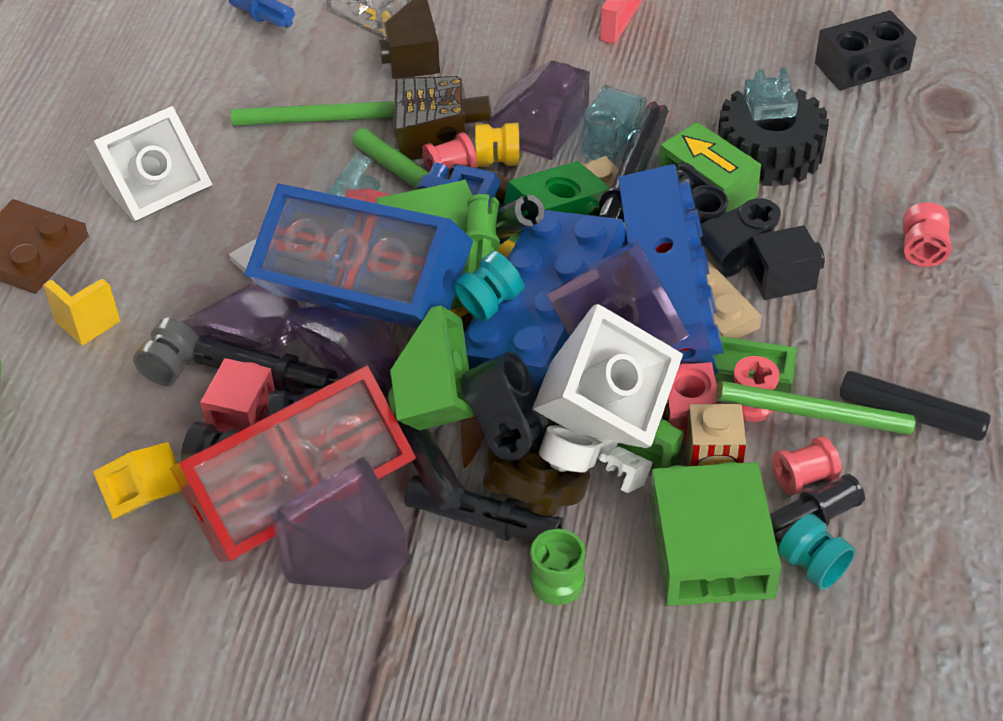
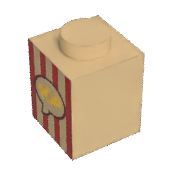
[685,404,746,466]

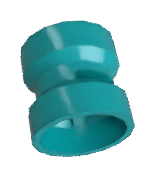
[452,251,525,323]
[778,514,856,590]

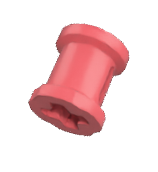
[422,132,477,173]
[730,356,779,422]
[772,436,842,496]

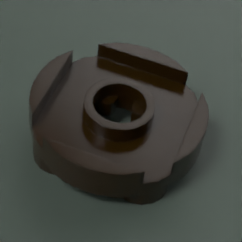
[483,437,591,516]

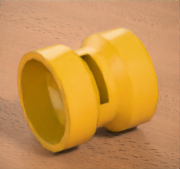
[475,123,520,167]

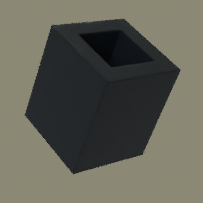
[747,225,825,300]

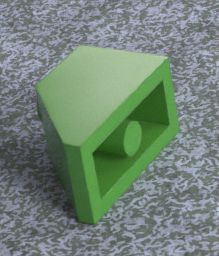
[389,305,475,430]

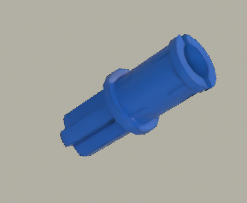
[229,0,295,28]

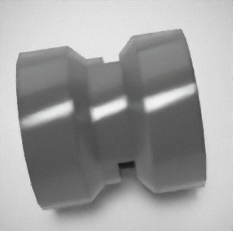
[133,318,198,386]

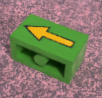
[658,122,761,212]

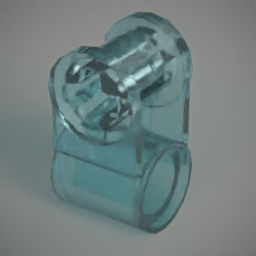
[582,85,646,160]

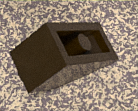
[379,0,440,79]

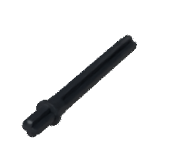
[599,101,669,223]

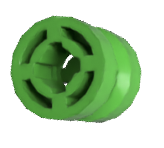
[530,529,586,605]

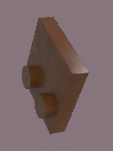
[0,199,89,294]

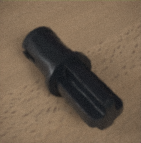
[770,474,865,544]

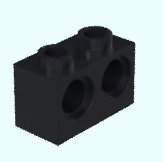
[815,10,917,91]

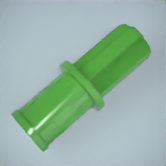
[463,194,500,274]

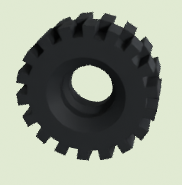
[718,83,829,186]

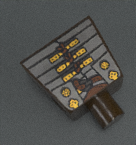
[394,76,492,161]

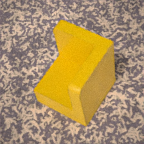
[43,279,121,346]
[92,442,182,519]

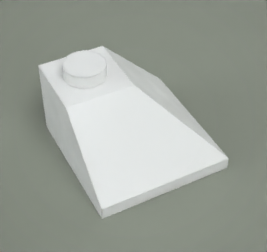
[86,106,213,222]
[533,304,683,448]

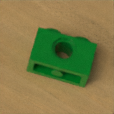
[503,161,610,235]

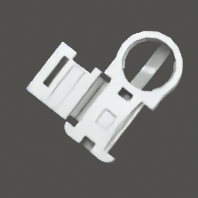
[539,424,653,493]

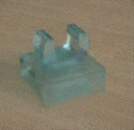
[743,67,798,121]
[328,150,381,197]

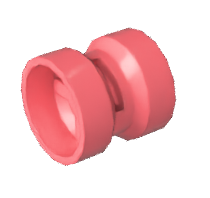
[902,202,952,267]

